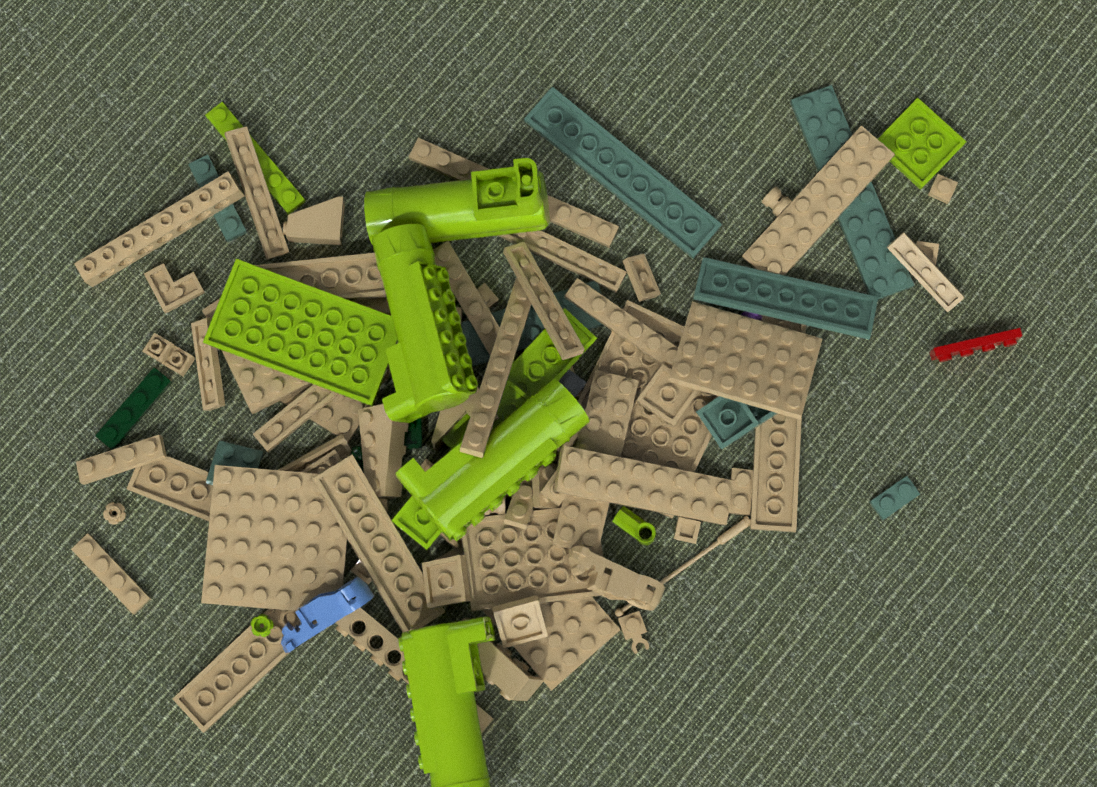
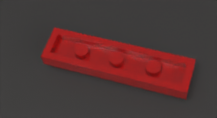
[929,328,1023,362]

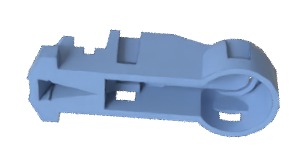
[281,577,374,653]

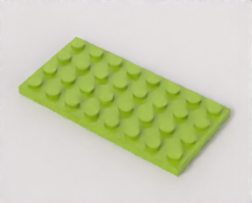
[203,259,398,406]

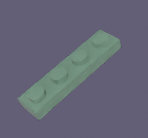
[188,155,247,243]

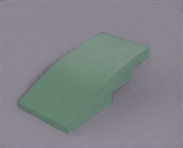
[696,396,778,450]

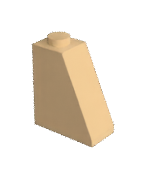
[283,196,345,245]

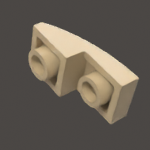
[142,333,195,377]

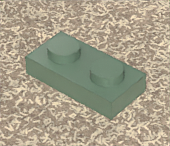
[869,476,920,521]

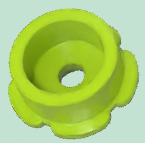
[251,614,274,637]

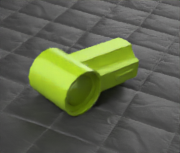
[612,506,656,545]

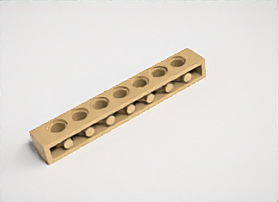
[74,171,245,287]
[335,607,494,734]

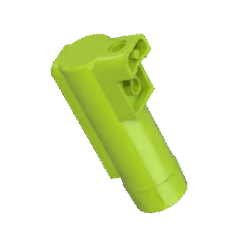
[364,158,550,245]
[372,224,478,423]
[396,379,590,542]
[398,616,495,787]

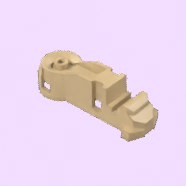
[568,546,665,611]

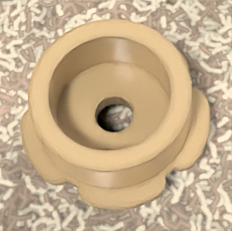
[103,502,126,525]

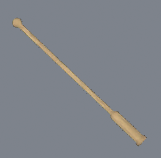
[615,516,751,617]

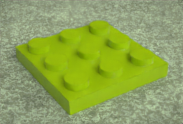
[878,98,967,190]

